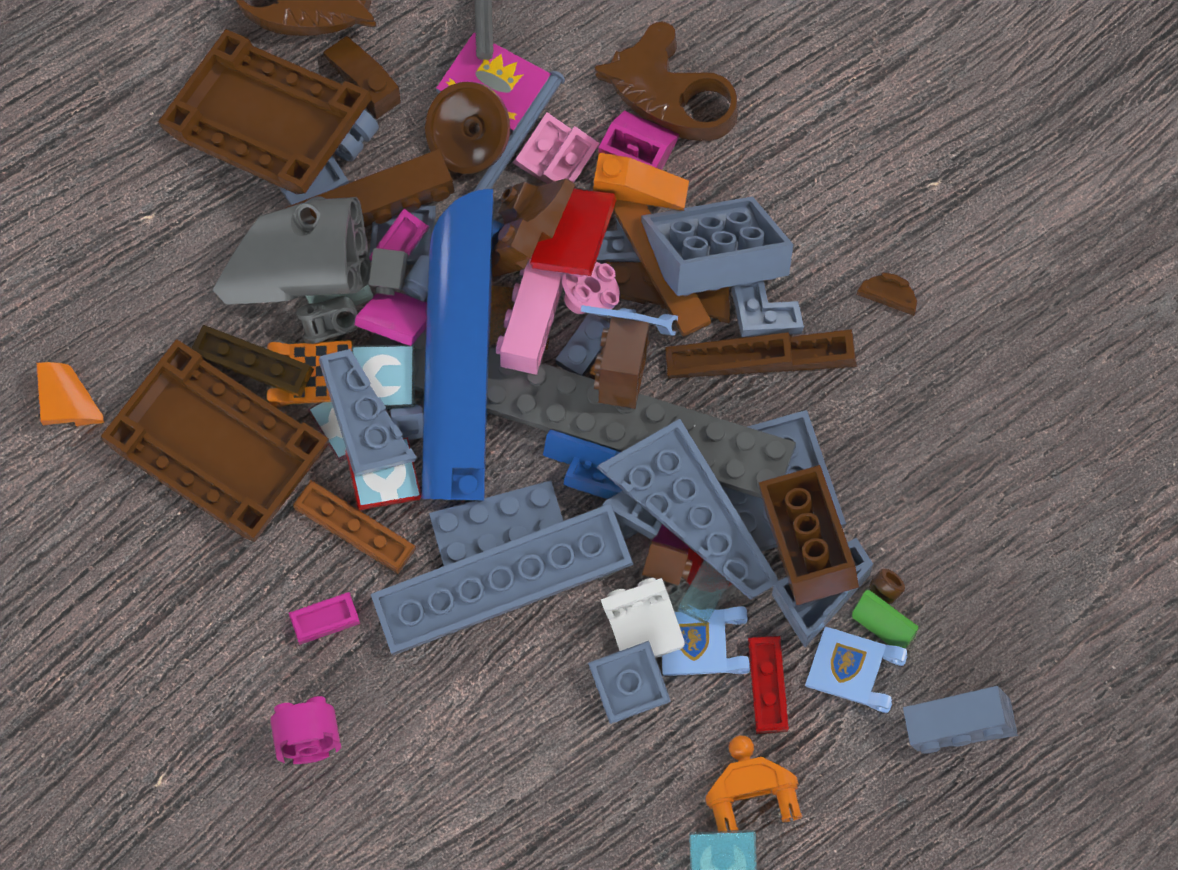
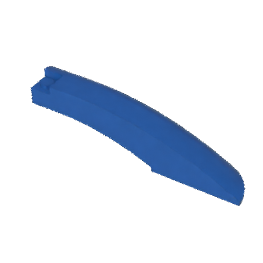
[421,189,494,500]

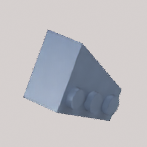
[772,538,873,648]
[903,686,1018,754]

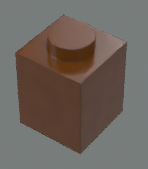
[642,540,692,585]

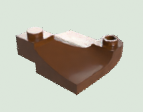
[492,178,575,277]

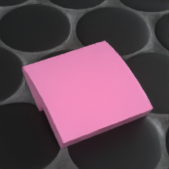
[513,112,600,184]

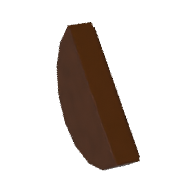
[857,273,917,316]

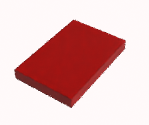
[530,189,616,276]

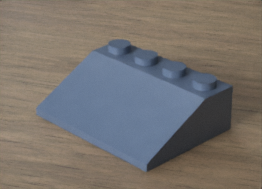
[641,196,793,296]

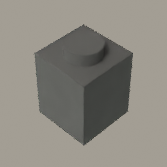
[368,248,408,295]

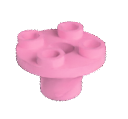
[562,261,620,314]

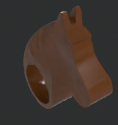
[236,0,377,36]
[594,21,738,141]

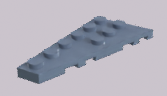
[597,419,779,600]

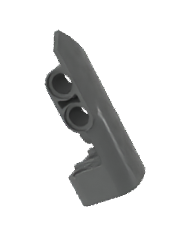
[213,196,371,305]

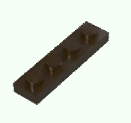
[191,325,314,397]

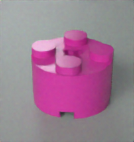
[270,696,341,764]

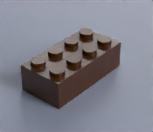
[758,465,859,606]

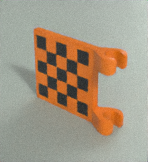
[267,341,352,408]

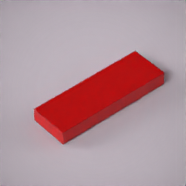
[748,636,789,734]

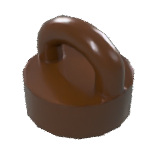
[869,569,905,604]

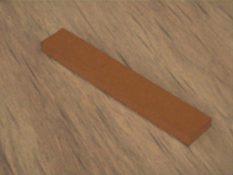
[613,200,711,337]

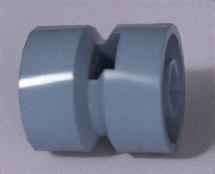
[334,110,379,162]

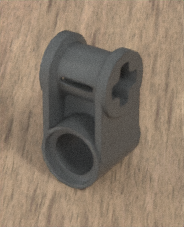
[296,296,358,344]

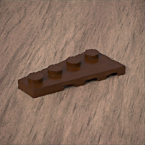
[606,262,730,324]

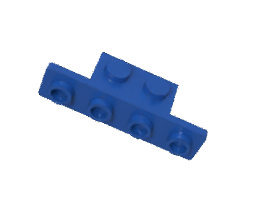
[543,430,622,499]

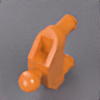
[705,735,803,833]

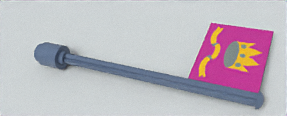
[403,33,565,301]

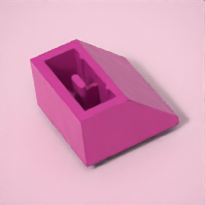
[598,110,679,170]

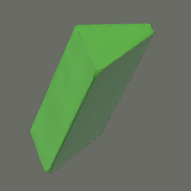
[852,590,918,649]

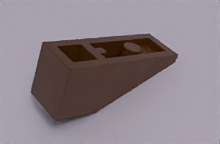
[323,36,401,119]

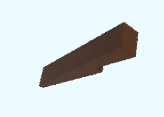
[665,329,857,379]

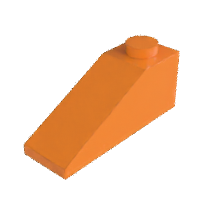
[593,153,689,211]

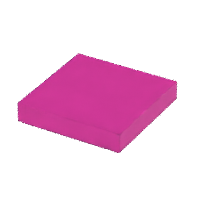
[355,291,427,346]

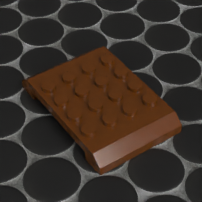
[158,29,372,194]
[101,339,330,542]

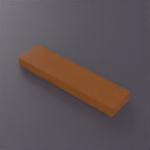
[293,480,416,574]

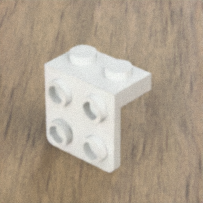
[601,578,685,658]

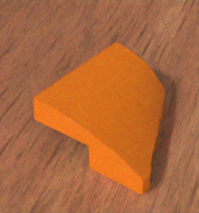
[37,362,105,426]

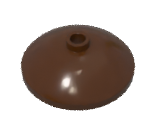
[425,82,510,174]

